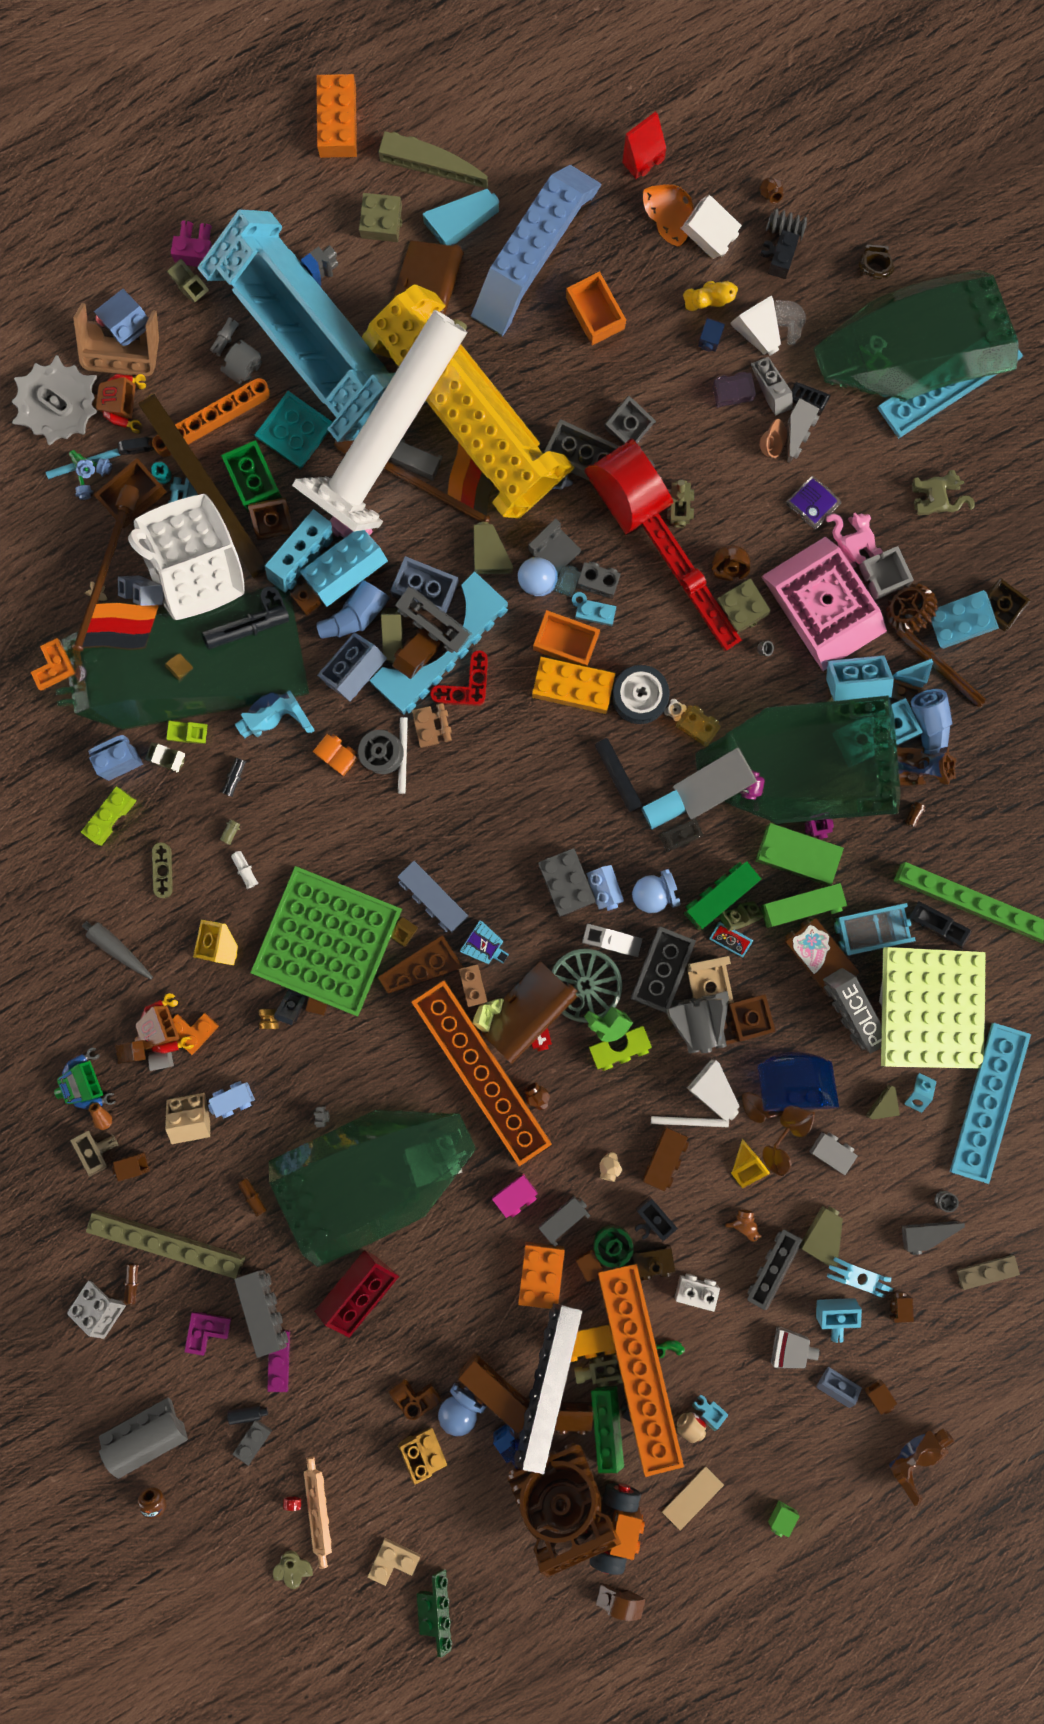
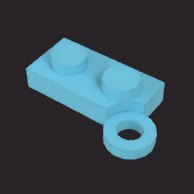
[572,592,616,626]

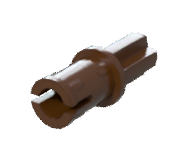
[238,1178,267,1217]
[123,1264,139,1305]

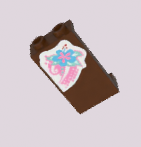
[783,918,860,997]

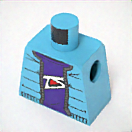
[460,921,509,964]

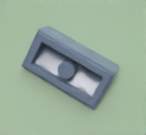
[817,1367,862,1408]

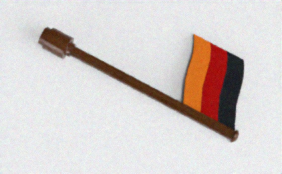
[334,440,494,523]
[72,485,159,652]

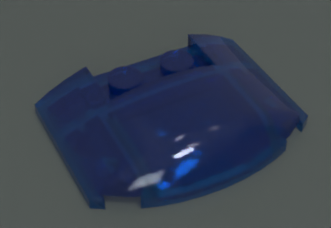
[757,1052,839,1111]

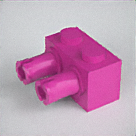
[171,221,213,267]

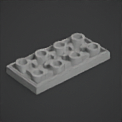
[673,748,757,819]

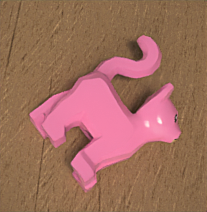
[826,513,883,568]

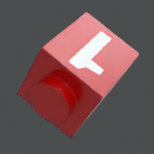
[532,1028,552,1052]

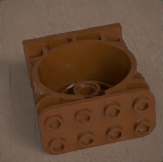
[507,1443,621,1578]

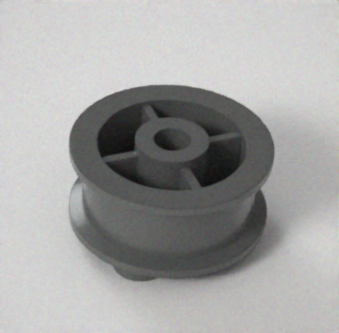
[358,730,404,774]

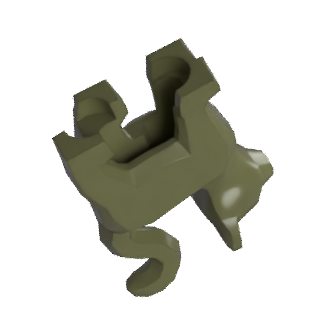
[912,470,975,515]

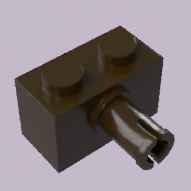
[632,1245,676,1280]

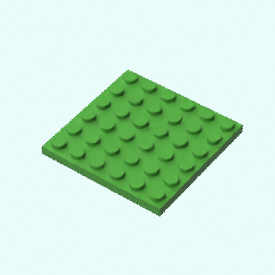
[251,866,402,1016]

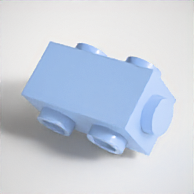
[586,865,624,911]
[208,1081,255,1119]

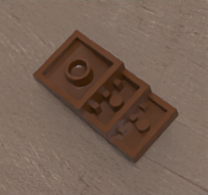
[699,994,776,1052]

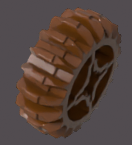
[886,584,938,634]

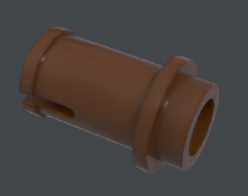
[904,802,925,827]

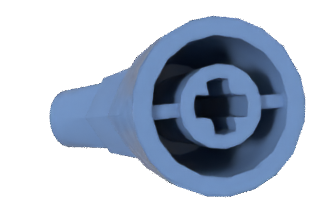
[317,580,390,639]
[911,689,952,768]

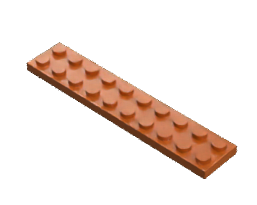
[598,1264,684,1477]

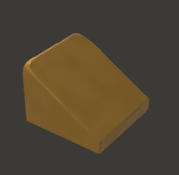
[165,653,193,680]
[391,917,418,947]

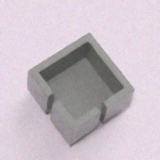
[859,546,914,601]

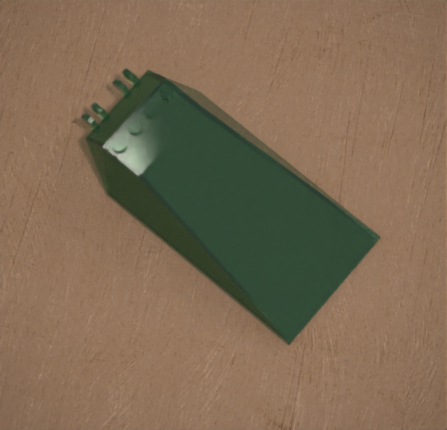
[55,586,310,730]

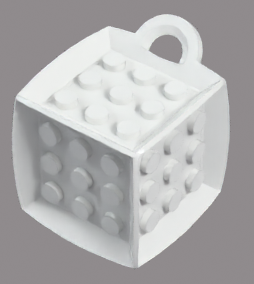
[128,494,244,620]

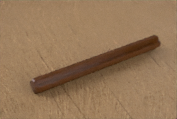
[896,631,986,707]

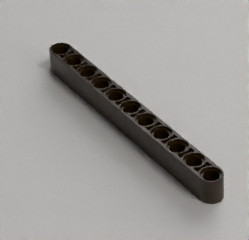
[138,393,267,578]

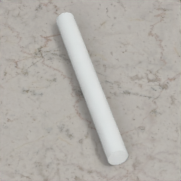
[398,717,408,794]
[651,1116,729,1127]

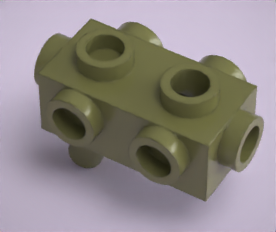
[667,480,694,528]

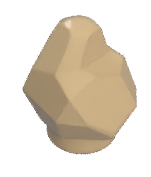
[599,1152,622,1182]

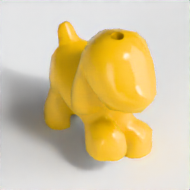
[683,281,738,311]

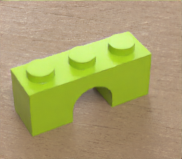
[81,786,137,846]
[589,1026,652,1071]

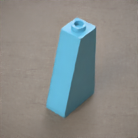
[423,189,499,246]

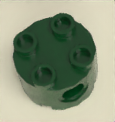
[593,1224,633,1268]

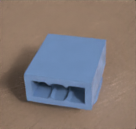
[94,289,149,346]
[88,735,143,781]

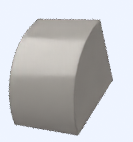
[149,1051,174,1071]

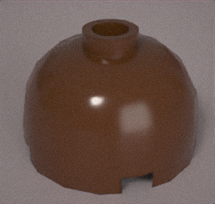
[712,545,750,581]

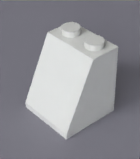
[687,1059,740,1121]

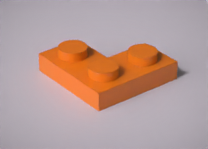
[31,638,76,691]
[172,1013,219,1055]

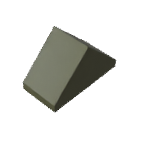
[866,1085,900,1119]

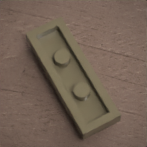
[957,1255,1020,1290]

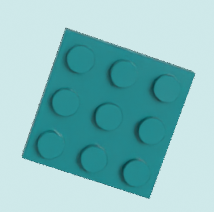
[255,391,333,469]

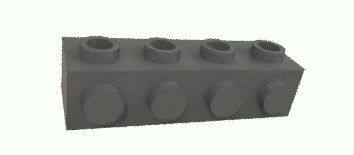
[747,1229,804,1310]

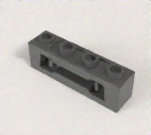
[395,587,472,653]

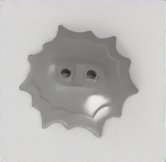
[12,355,97,445]

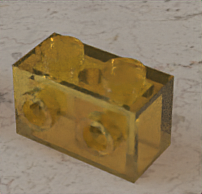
[675,705,721,748]

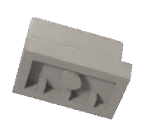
[67,1281,126,1339]

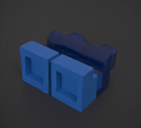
[493,1424,520,1469]

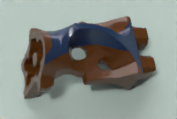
[881,747,956,787]
[889,1429,955,1506]

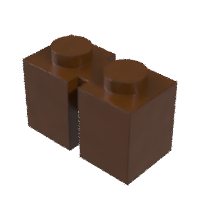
[112,1152,150,1182]

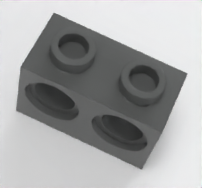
[577,562,620,599]

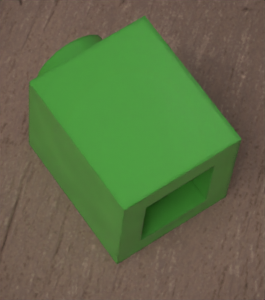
[768,1501,799,1538]

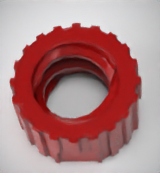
[283,1497,301,1511]

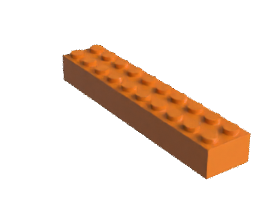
[412,980,552,1166]

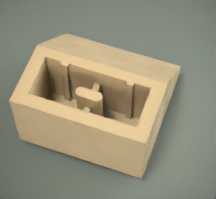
[165,1093,210,1144]

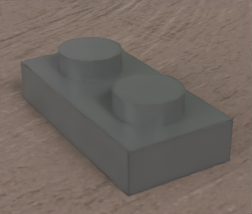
[232,1421,272,1466]

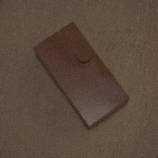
[458,1353,529,1434]

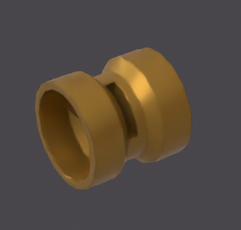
[259,1009,279,1029]

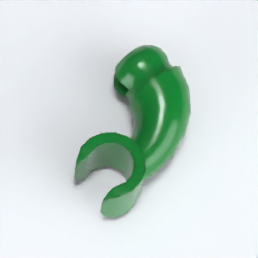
[656,1340,685,1358]

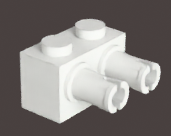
[674,1273,720,1312]

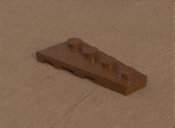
[378,935,464,994]

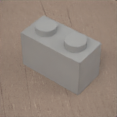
[809,1132,858,1175]

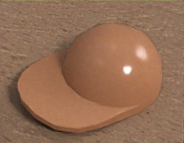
[759,419,787,458]

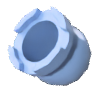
[518,557,558,596]
[632,869,680,913]

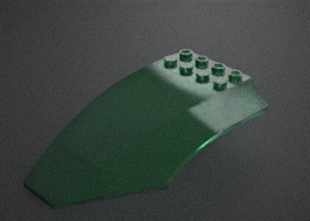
[813,270,1019,402]
[695,695,901,824]
[269,1109,476,1267]

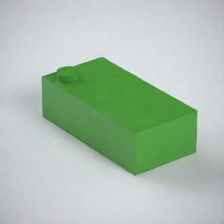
[755,823,844,886]
[760,883,847,928]

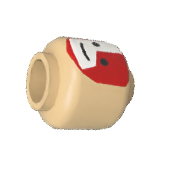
[676,1412,706,1443]

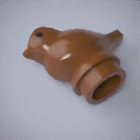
[725,1209,762,1242]

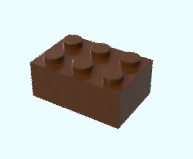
[94,458,167,529]

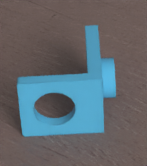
[905,1073,936,1113]

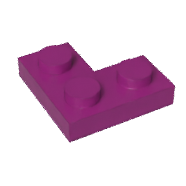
[185,1311,232,1356]

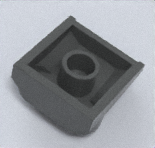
[604,396,656,444]

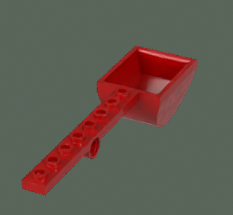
[584,438,742,651]

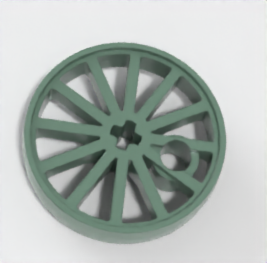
[551,949,622,1022]

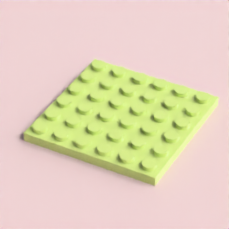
[881,947,985,1068]

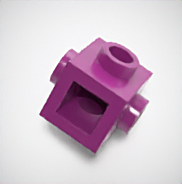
[804,811,834,840]

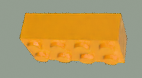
[532,657,616,714]

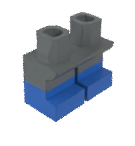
[301,245,338,286]

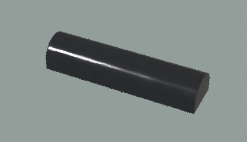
[594,738,642,813]

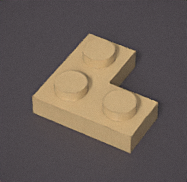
[368,1538,421,1586]

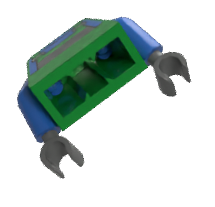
[54,1048,116,1110]

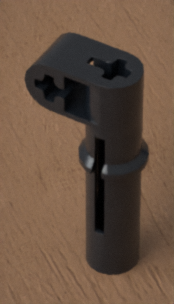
[201,586,289,650]

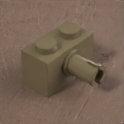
[70,1131,119,1177]

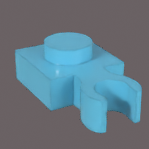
[692,1395,728,1431]

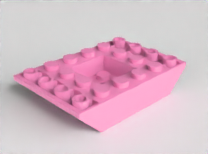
[761,537,887,671]

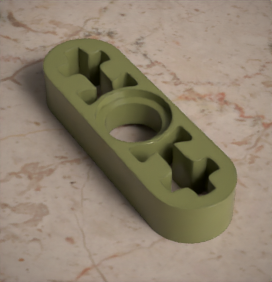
[152,843,173,899]

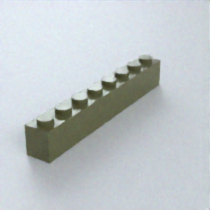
[86,1210,245,1279]

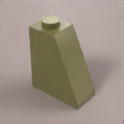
[474,522,513,574]
[381,607,403,663]
[800,1206,843,1267]

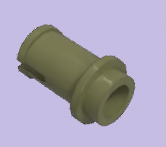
[219,819,240,845]

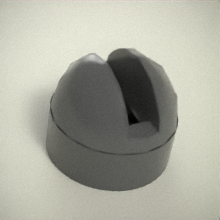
[757,641,774,656]

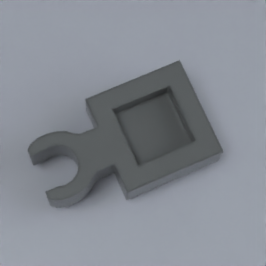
[314,1106,329,1127]

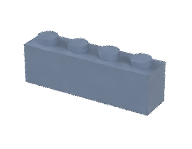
[398,861,469,932]

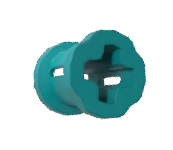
[151,462,172,484]

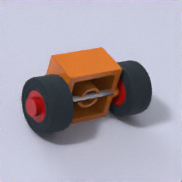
[590,1483,645,1575]

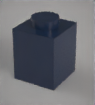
[698,318,725,352]

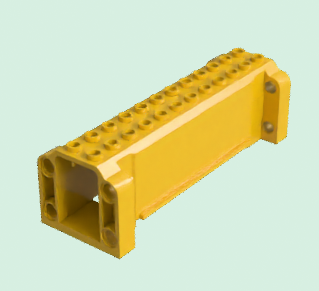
[362,285,575,519]

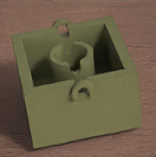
[359,193,402,242]
[717,578,770,634]

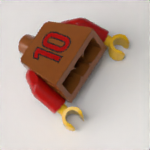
[92,374,146,433]
[135,993,194,1054]

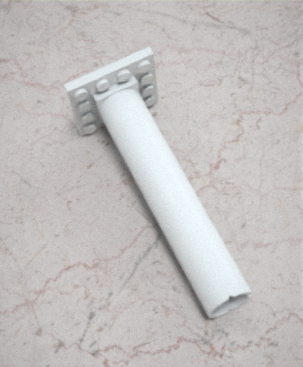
[292,310,467,532]

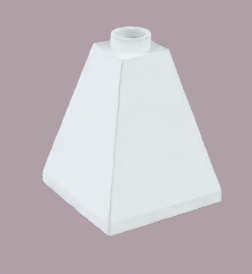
[730,296,781,356]

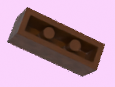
[392,628,447,679]
[642,1127,689,1192]

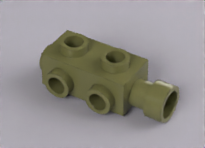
[574,1353,623,1387]

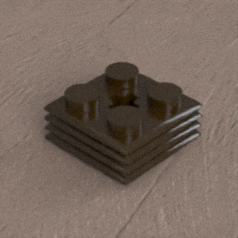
[987,578,1030,632]

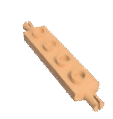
[304,1457,332,1569]

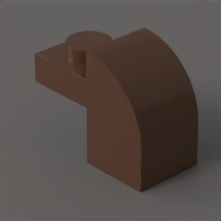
[596,1584,646,1621]

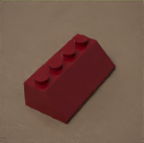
[314,1250,399,1338]

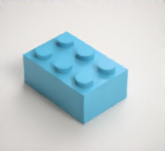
[931,590,999,649]
[826,656,894,703]

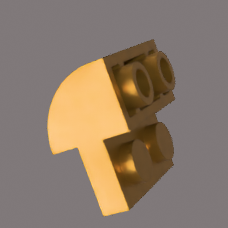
[398,1427,447,1485]

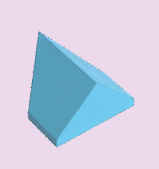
[892,659,933,688]

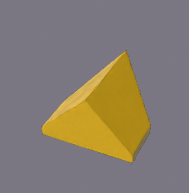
[731,1139,770,1188]

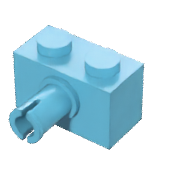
[816,1298,862,1343]

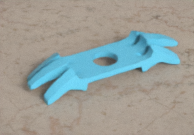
[827,1257,893,1298]

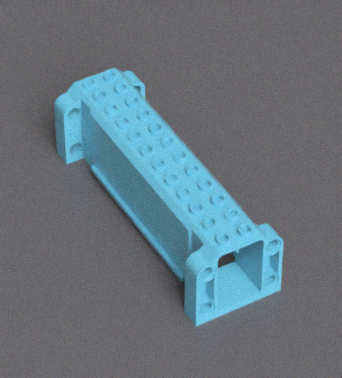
[197,210,395,442]

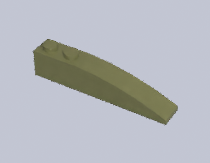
[379,132,488,189]

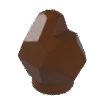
[759,178,784,204]
[524,1082,550,1110]

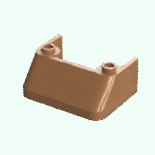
[73,303,159,376]

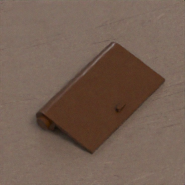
[392,240,464,315]
[476,961,577,1064]

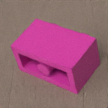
[492,1173,538,1218]

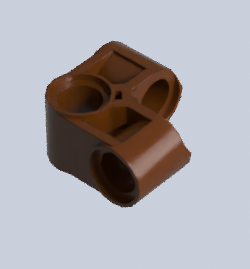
[389,1379,442,1420]

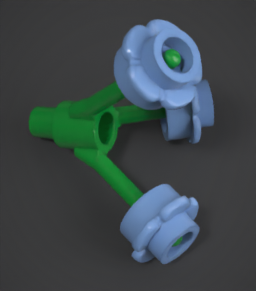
[69,450,112,500]

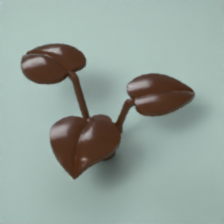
[742,1092,815,1176]

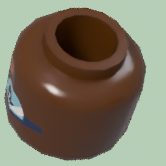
[138,1487,166,1519]

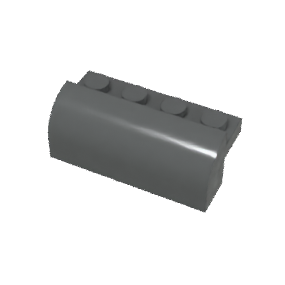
[99,1398,188,1479]

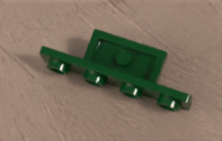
[417,1569,452,1658]

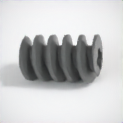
[765,208,807,242]

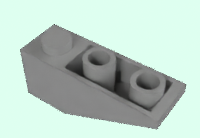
[751,357,793,416]
[787,399,819,463]
[582,924,642,957]

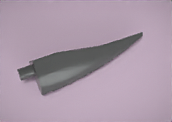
[82,921,153,980]

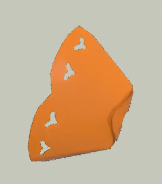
[643,184,694,246]

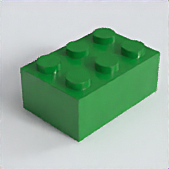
[221,440,282,513]

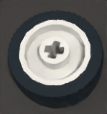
[612,665,670,724]

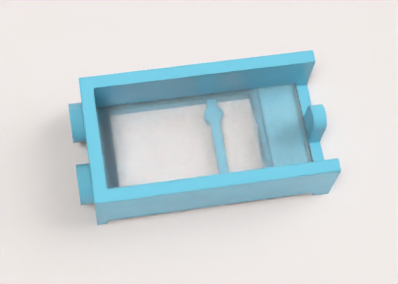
[834,903,916,956]

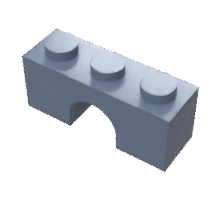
[118,576,164,606]

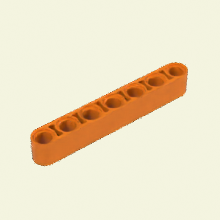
[152,378,270,457]

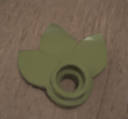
[273,1551,313,1589]

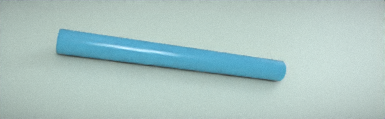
[46,448,120,479]

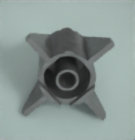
[666,991,729,1053]

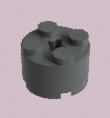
[221,340,263,385]

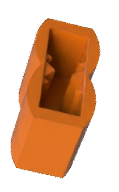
[313,734,358,777]

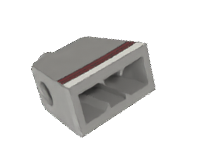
[771,1326,819,1368]

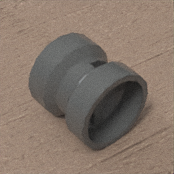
[934,1191,959,1213]

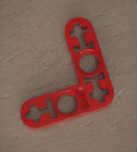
[430,650,488,706]

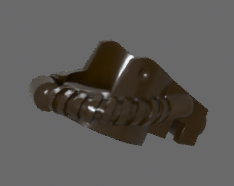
[859,244,895,280]

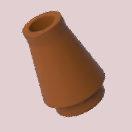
[89,1102,112,1130]

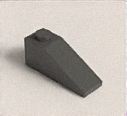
[902,1221,965,1255]

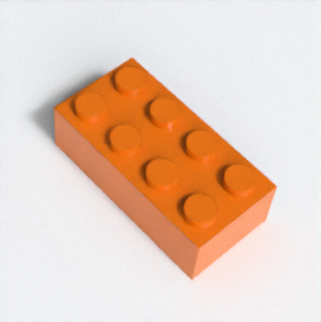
[317,74,357,158]

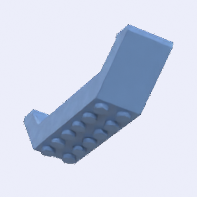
[471,165,601,337]

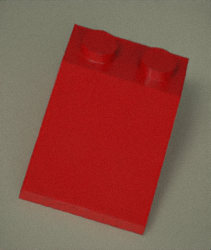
[622,111,666,179]

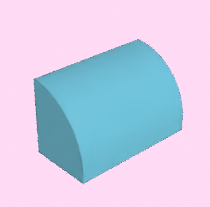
[641,790,685,829]

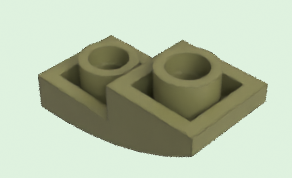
[719,901,764,931]

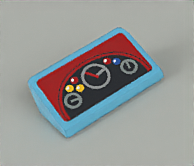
[709,922,753,958]

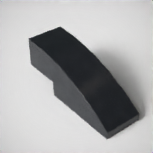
[909,901,972,949]

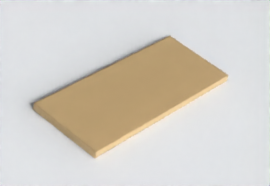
[662,1466,724,1531]

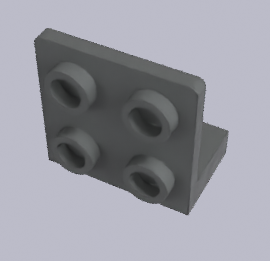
[529,518,581,574]

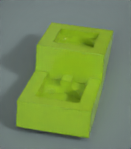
[166,721,208,744]

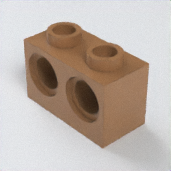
[459,965,487,1007]

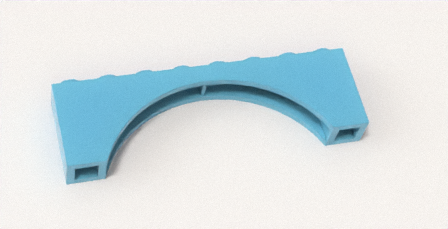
[369,571,508,715]

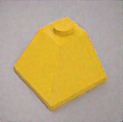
[193,920,238,965]

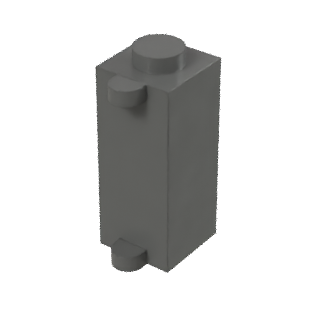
[391,439,443,481]
[539,1196,590,1246]

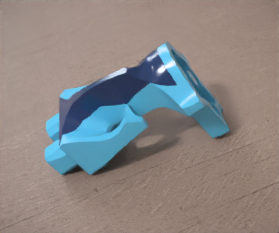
[235,690,315,738]

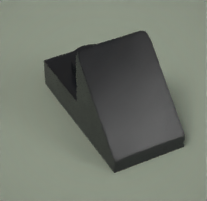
[274,989,307,1025]

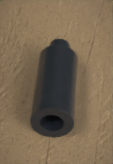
[227,1405,268,1425]

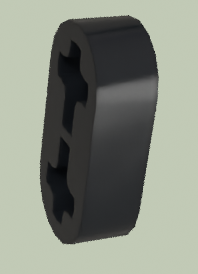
[118,437,154,455]

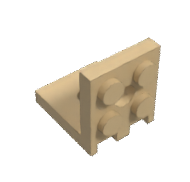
[686,956,734,1004]

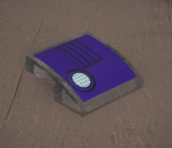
[786,476,841,529]

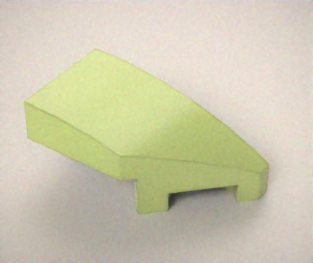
[473,998,504,1032]

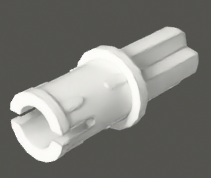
[231,851,258,889]

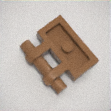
[412,703,452,748]

